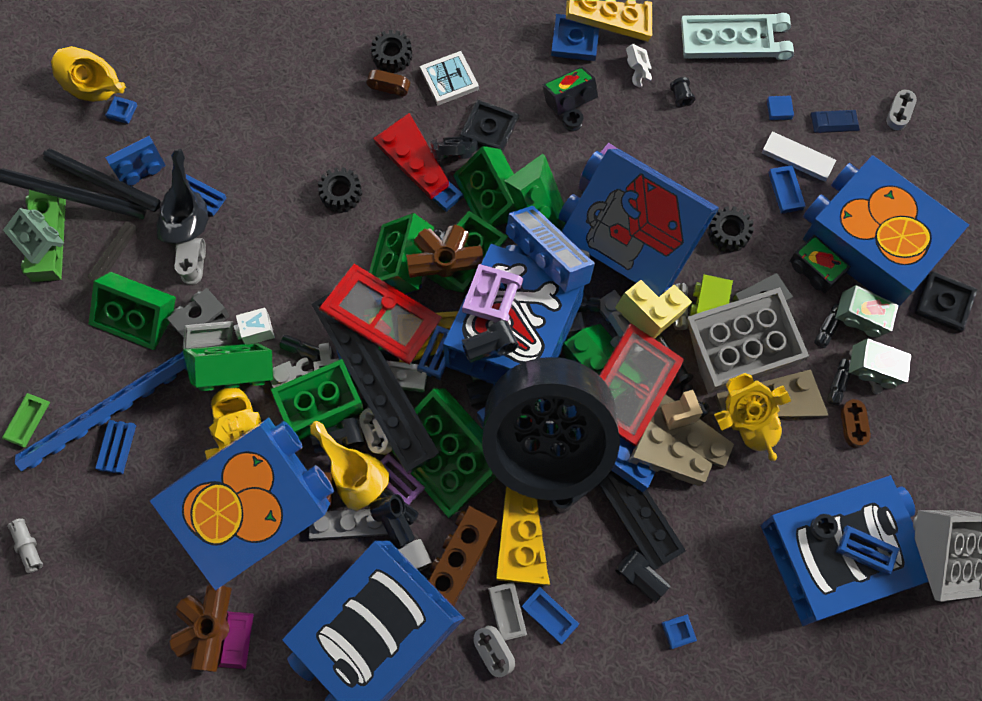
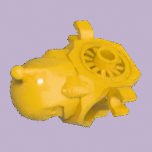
[714,373,791,461]
[205,388,261,459]

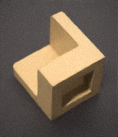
[661,390,703,430]

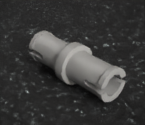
[7,519,43,573]

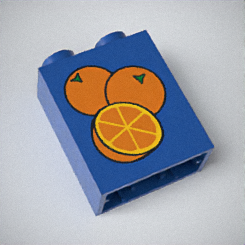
[803,155,969,308]
[150,417,334,590]

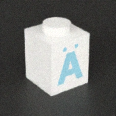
[234,308,275,344]

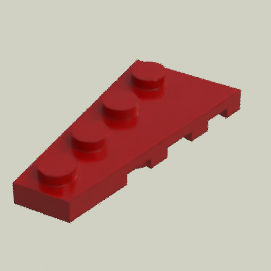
[373,113,449,199]

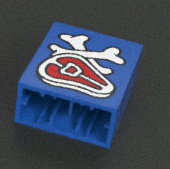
[443,244,584,401]

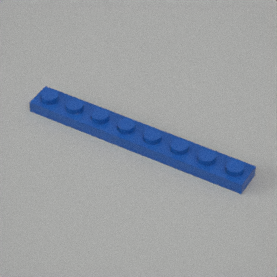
[15,351,187,471]

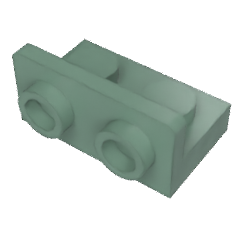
[3,208,64,264]

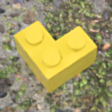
[615,280,692,339]

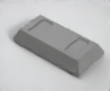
[183,321,233,349]
[488,582,527,641]

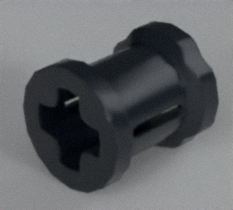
[670,77,696,108]

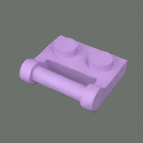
[462,264,523,323]

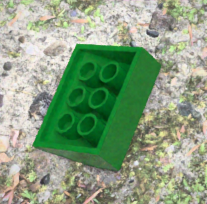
[392,388,497,518]

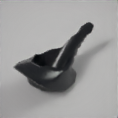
[156,149,208,243]

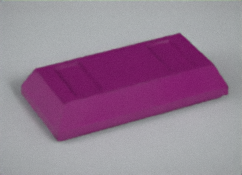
[218,611,254,669]

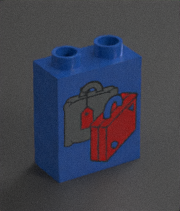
[558,149,719,297]

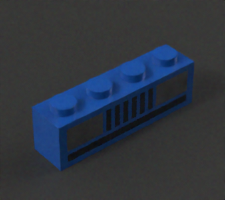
[506,206,595,292]

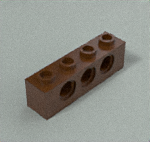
[429,506,497,607]

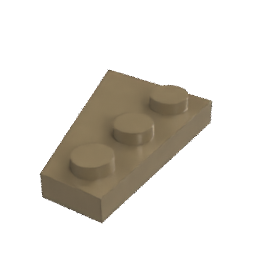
[628,421,712,487]

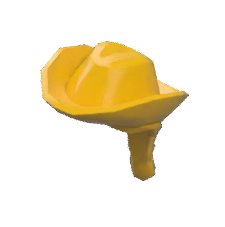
[51,46,126,101]
[310,421,389,511]

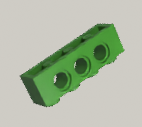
[21,190,66,282]

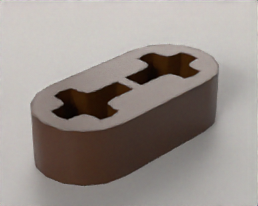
[366,70,411,96]
[841,399,871,448]

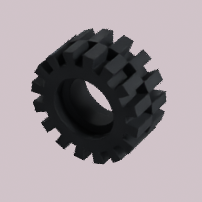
[371,30,412,73]
[318,167,362,213]
[708,206,754,252]

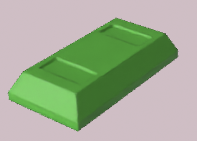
[2,393,50,448]

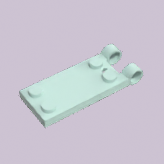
[681,13,794,60]

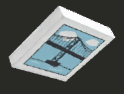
[420,51,479,106]

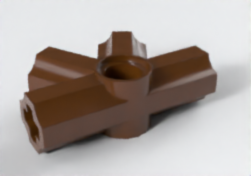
[407,225,483,278]
[169,585,232,672]

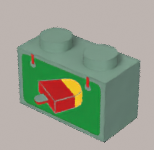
[835,285,898,337]
[849,339,911,389]

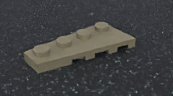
[715,369,829,419]
[630,382,734,469]

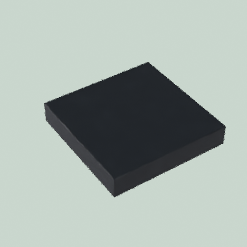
[459,99,519,153]
[915,271,978,333]

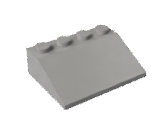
[687,287,809,394]
[913,510,982,601]

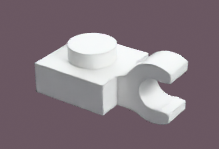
[626,44,652,87]

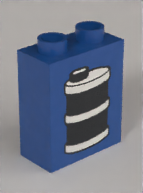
[760,475,929,626]
[282,541,465,701]

